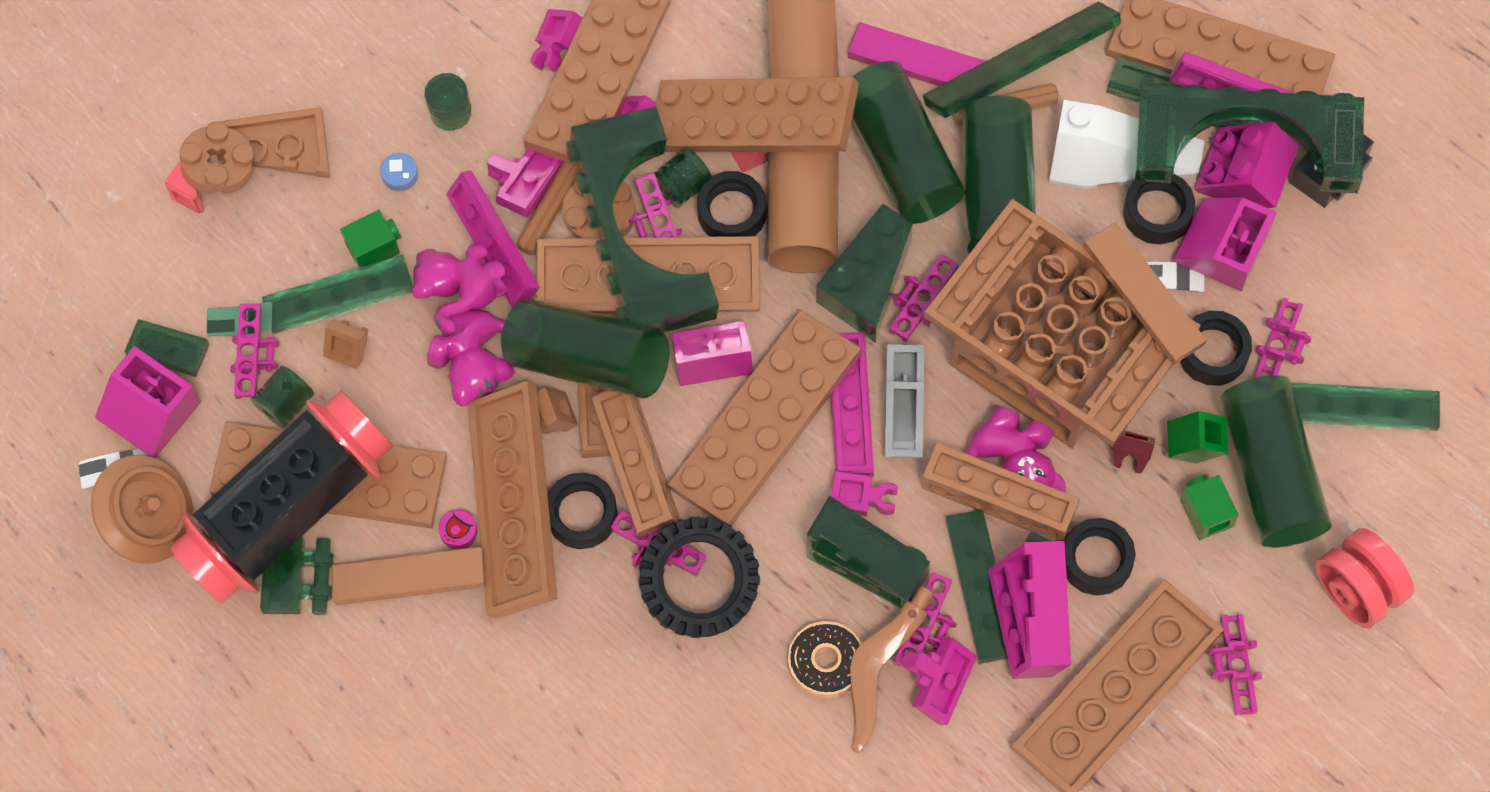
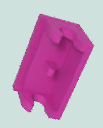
[671,321,753,386]

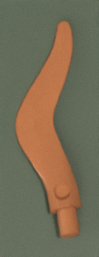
[850,586,934,753]

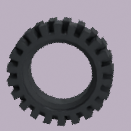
[638,516,760,638]

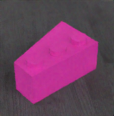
[988,541,1071,679]

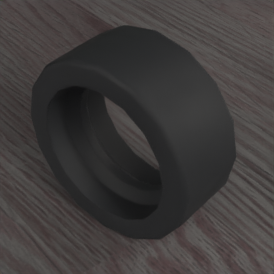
[1123,170,1195,245]
[697,171,766,237]
[1180,311,1252,386]
[547,472,618,549]
[1065,518,1136,596]

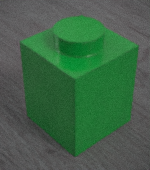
[340,209,401,273]
[1167,411,1228,464]
[1180,475,1239,540]

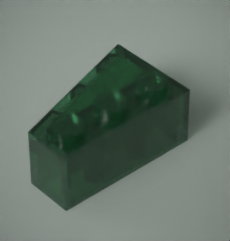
[816,204,913,343]
[807,495,930,608]

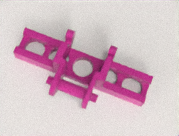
[628,173,683,238]
[889,254,959,342]
[1252,298,1312,392]
[230,304,280,399]
[611,510,707,577]
[894,572,957,666]
[1207,614,1262,716]

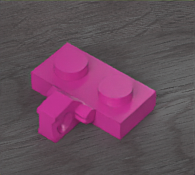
[487,149,564,218]
[900,637,977,725]

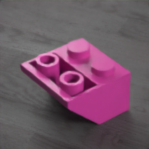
[1194,122,1299,208]
[1174,197,1277,291]
[95,346,201,458]

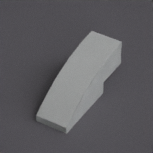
[885,344,925,458]

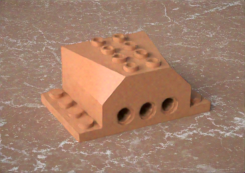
[924,199,1201,449]

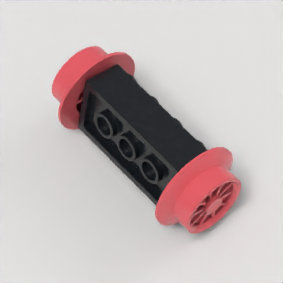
[170,390,393,604]

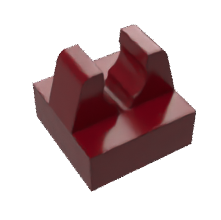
[1114,430,1156,473]

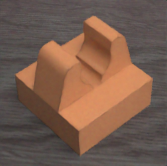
[323,320,368,369]
[537,387,578,434]

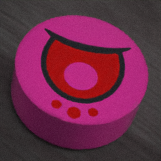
[438,509,478,550]

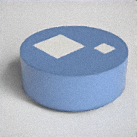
[381,153,418,191]

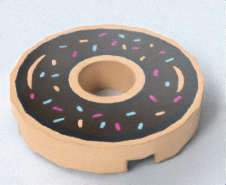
[788,621,862,699]

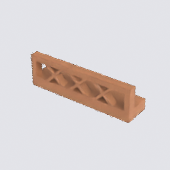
[591,383,680,537]
[922,442,1080,541]

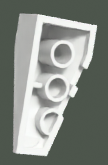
[1049,100,1204,189]

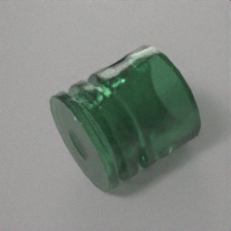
[424,73,472,131]
[654,147,712,208]
[251,365,315,428]

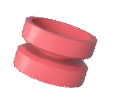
[1315,528,1415,628]

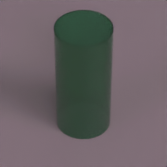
[852,61,965,224]
[962,96,1036,254]
[501,298,670,399]
[1220,375,1332,548]

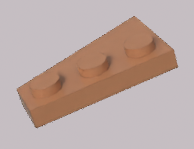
[217,107,330,178]

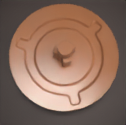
[91,455,193,564]

